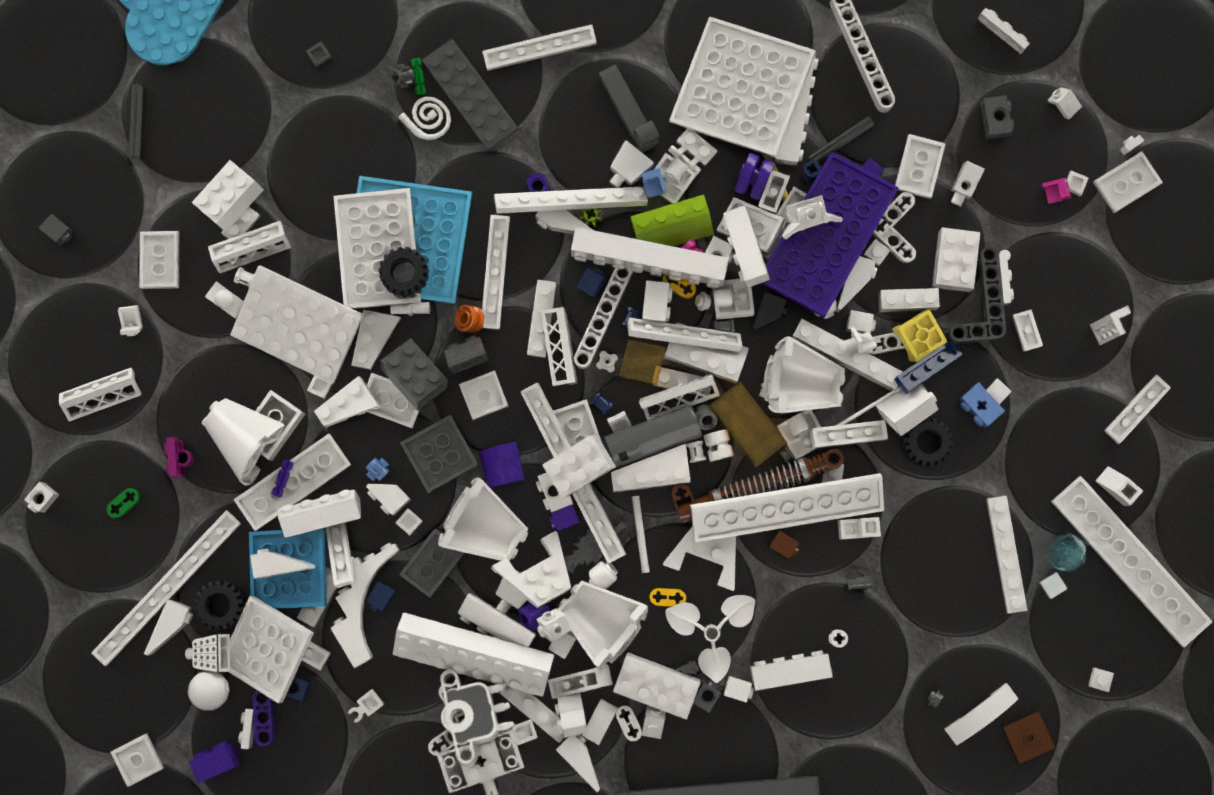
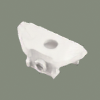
[782,195,843,239]

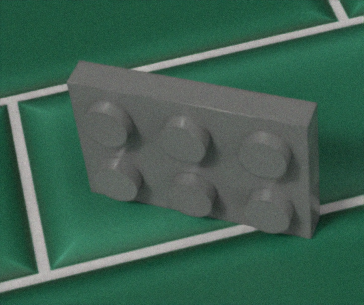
[399,528,465,598]

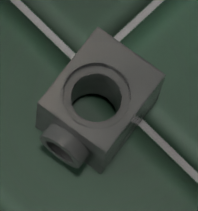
[39,214,74,246]
[693,681,721,713]

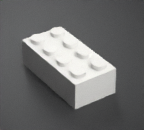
[613,652,700,720]

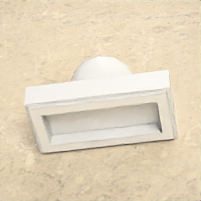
[205,282,244,319]

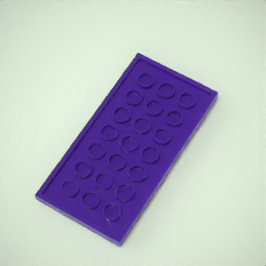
[761,152,899,318]

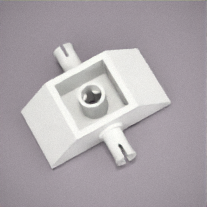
[437,730,524,795]

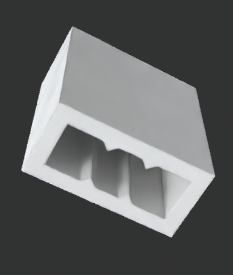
[876,384,939,436]

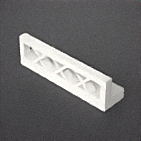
[208,221,291,274]
[1090,306,1131,345]
[541,307,578,386]
[59,367,141,421]
[639,374,720,420]

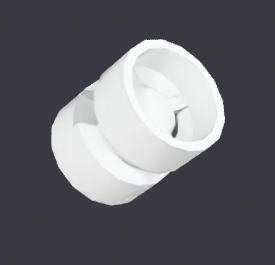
[703,430,734,462]

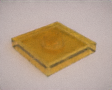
[619,340,666,385]

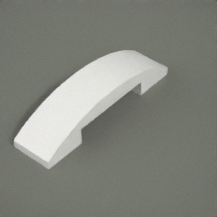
[944,683,1018,745]

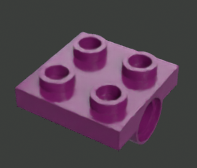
[164,437,195,479]

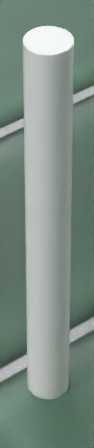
[632,496,650,573]

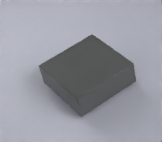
[306,41,332,68]

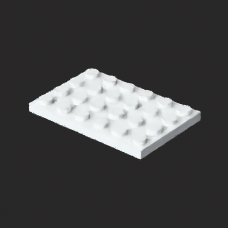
[334,188,421,309]
[230,265,364,384]

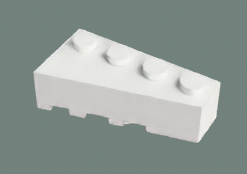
[611,444,691,493]

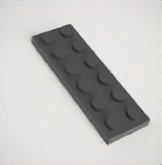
[422,39,519,151]

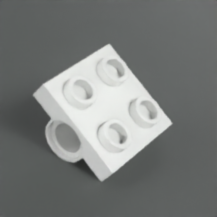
[654,153,697,204]
[712,279,754,320]
[776,410,821,460]

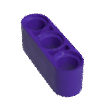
[253,690,276,746]

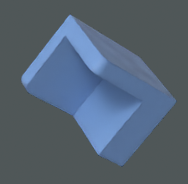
[641,168,666,198]

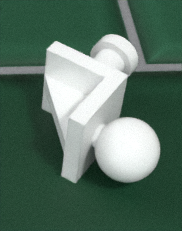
[837,327,877,354]

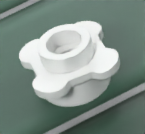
[596,351,618,372]

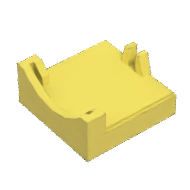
[892,309,947,362]

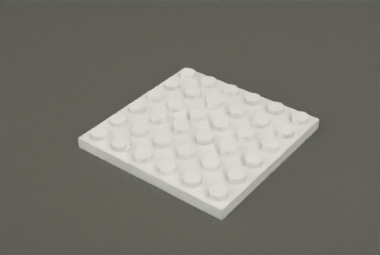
[669,16,816,158]

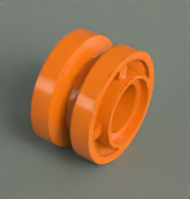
[455,305,484,333]

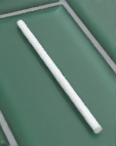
[836,387,902,426]

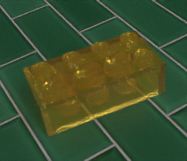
[709,382,787,468]

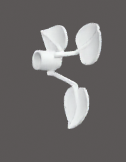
[666,595,756,683]

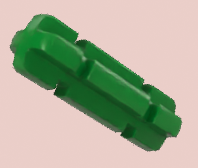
[411,58,426,95]

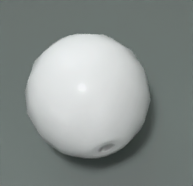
[188,670,229,710]

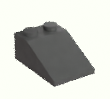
[444,336,489,374]

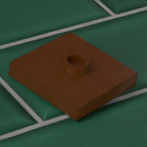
[1002,711,1055,764]

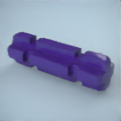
[272,460,293,497]

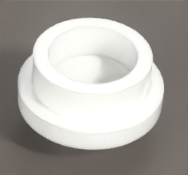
[695,292,711,311]

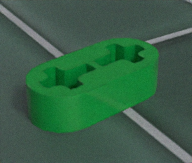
[107,488,141,518]

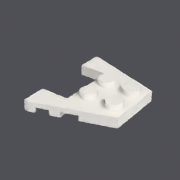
[663,526,736,591]
[491,531,571,608]

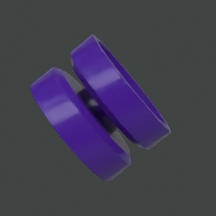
[734,152,775,201]

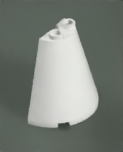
[763,336,845,413]
[202,398,285,486]
[438,478,528,561]
[558,581,648,669]

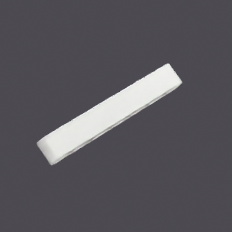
[830,0,895,113]
[574,267,633,369]

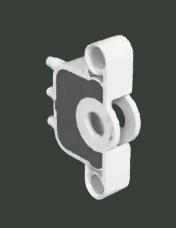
[441,670,514,767]

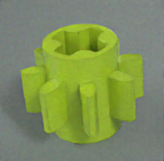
[579,208,602,227]

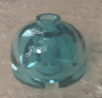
[1048,532,1086,572]

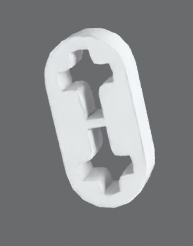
[616,705,642,741]

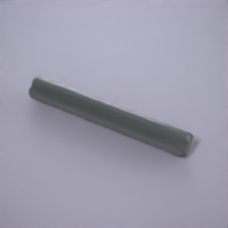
[129,84,143,159]
[808,117,874,163]

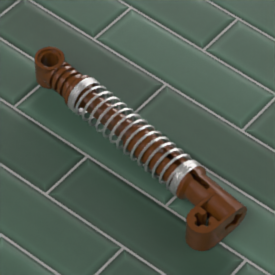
[671,449,844,524]

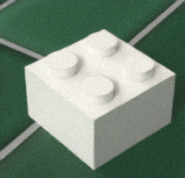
[642,281,673,323]

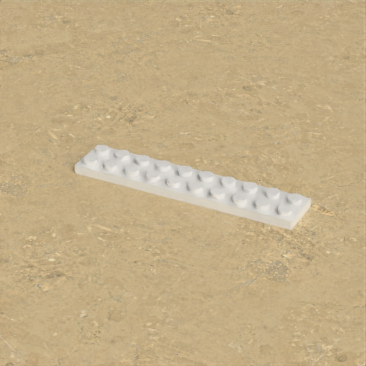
[691,473,884,543]
[1051,476,1213,648]

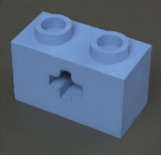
[958,382,1005,428]

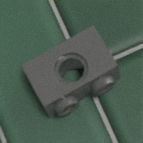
[980,95,1014,139]

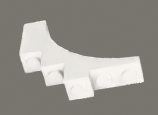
[331,543,400,668]

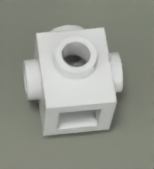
[536,608,571,642]

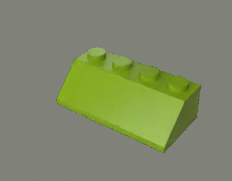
[631,194,714,247]

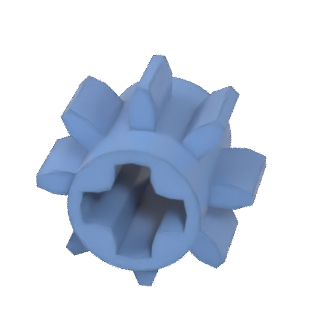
[366,458,389,481]

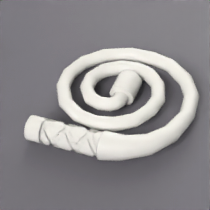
[399,97,451,140]

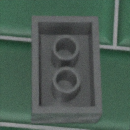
[381,338,448,411]

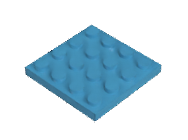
[249,528,327,609]

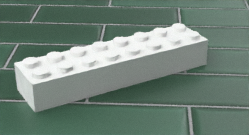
[571,227,729,288]
[393,612,554,697]

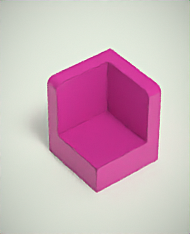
[1042,178,1071,204]

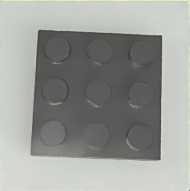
[400,415,479,493]

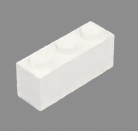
[878,288,940,312]

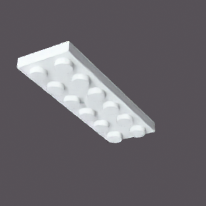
[234,434,351,531]

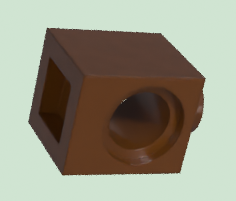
[768,530,800,560]

